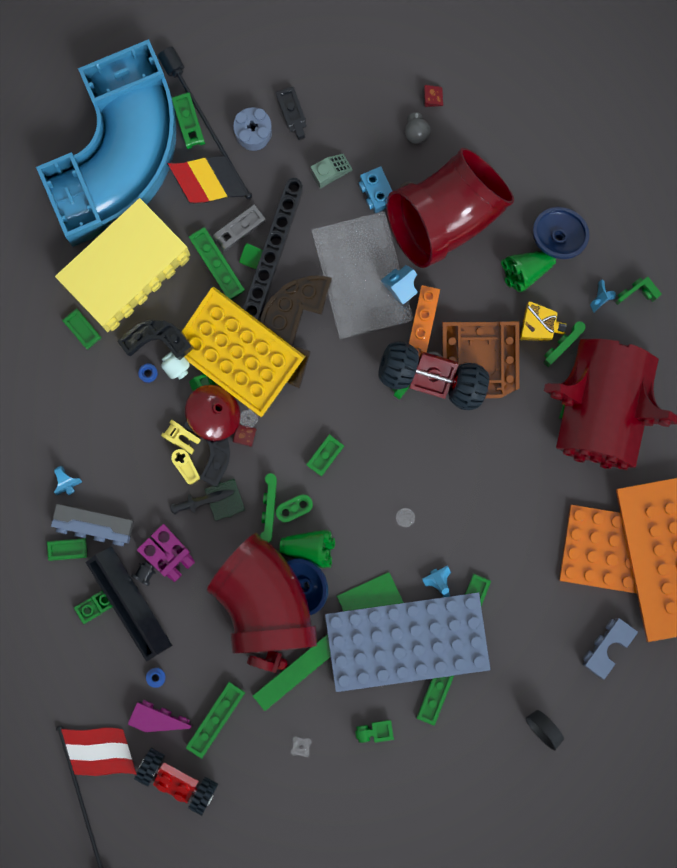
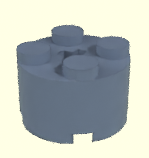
[233,108,272,151]

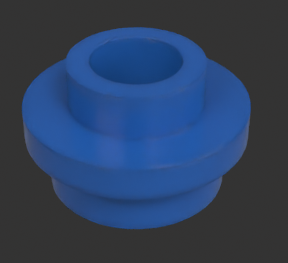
[138,364,158,383]
[146,668,166,688]

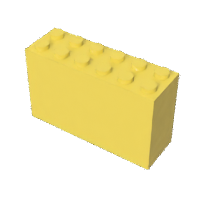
[55,198,190,332]

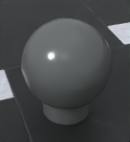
[405,113,431,144]

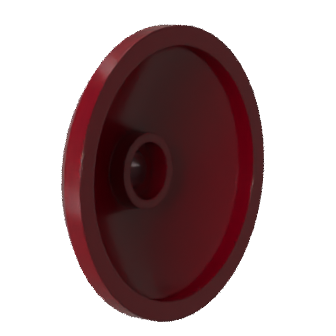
[185,385,241,441]

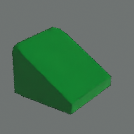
[239,243,263,270]

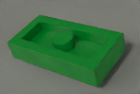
[306,434,345,477]

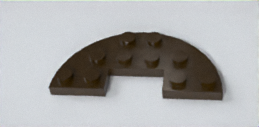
[260,275,332,388]

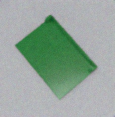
[337,572,404,611]

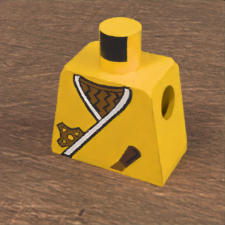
[520,302,566,341]

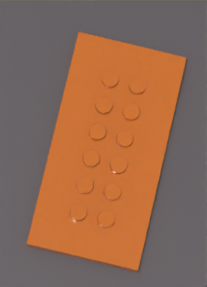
[616,478,677,642]

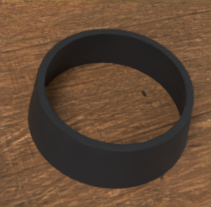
[525,710,564,751]

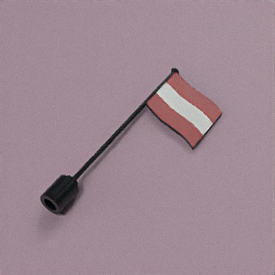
[56,726,136,868]

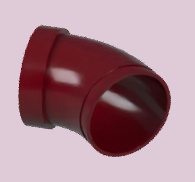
[386,148,514,268]
[207,533,317,653]

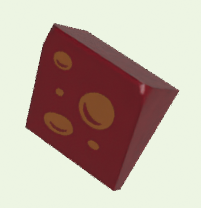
[424,85,443,107]
[233,424,257,447]

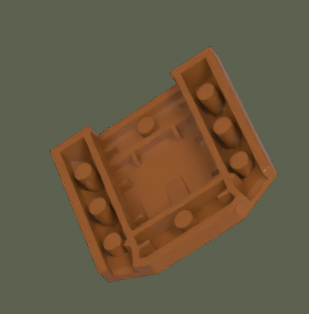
[442,321,520,398]

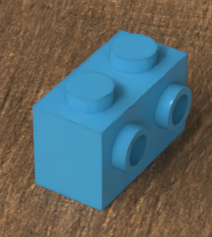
[358,166,392,213]

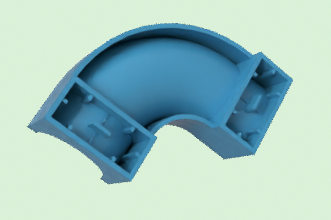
[36,39,177,247]

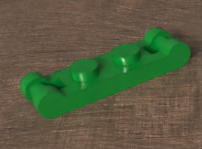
[260,473,277,543]

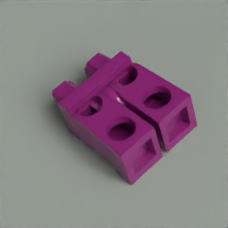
[137,524,195,582]

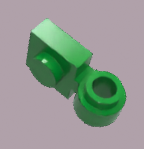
[355,720,394,743]

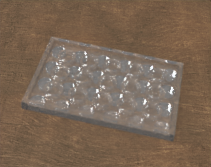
[312,211,414,340]

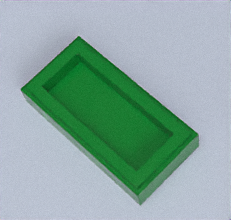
[62,308,102,350]
[47,538,88,561]

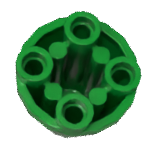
[501,251,556,292]
[280,529,335,568]

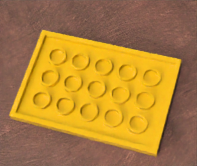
[182,287,306,417]

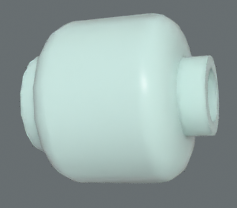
[161,351,190,380]

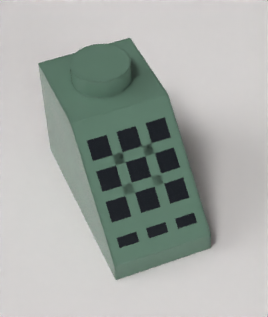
[311,154,353,188]

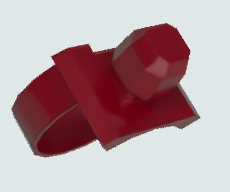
[246,651,287,673]

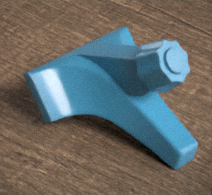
[590,279,616,312]
[54,466,82,495]
[422,565,451,597]

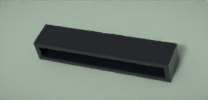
[85,546,173,662]

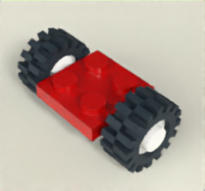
[134,747,218,816]

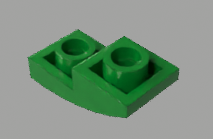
[73,590,112,625]

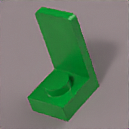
[615,277,662,305]

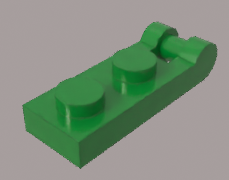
[172,92,205,149]
[543,321,585,367]

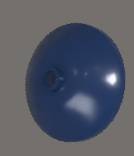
[533,207,589,259]
[287,558,328,615]

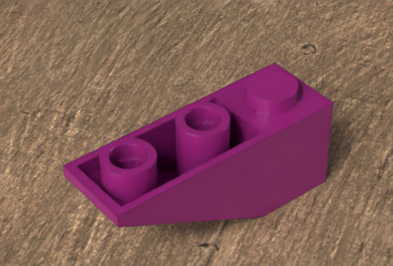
[128,700,193,732]

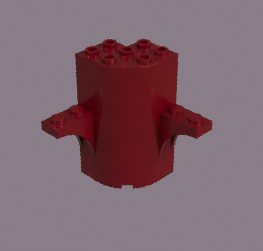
[544,339,677,470]

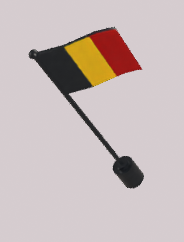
[157,47,252,204]

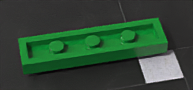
[189,227,245,300]
[186,682,246,759]

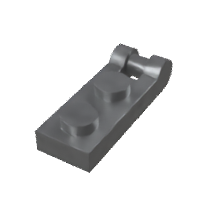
[212,205,266,252]

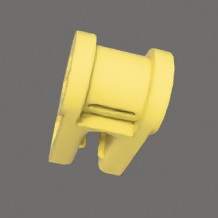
[161,420,201,455]
[171,449,200,485]

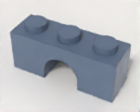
[582,618,638,679]

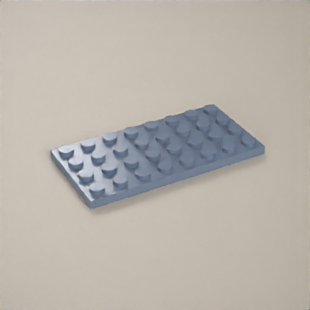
[325,593,490,692]

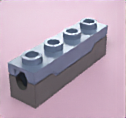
[51,504,134,546]

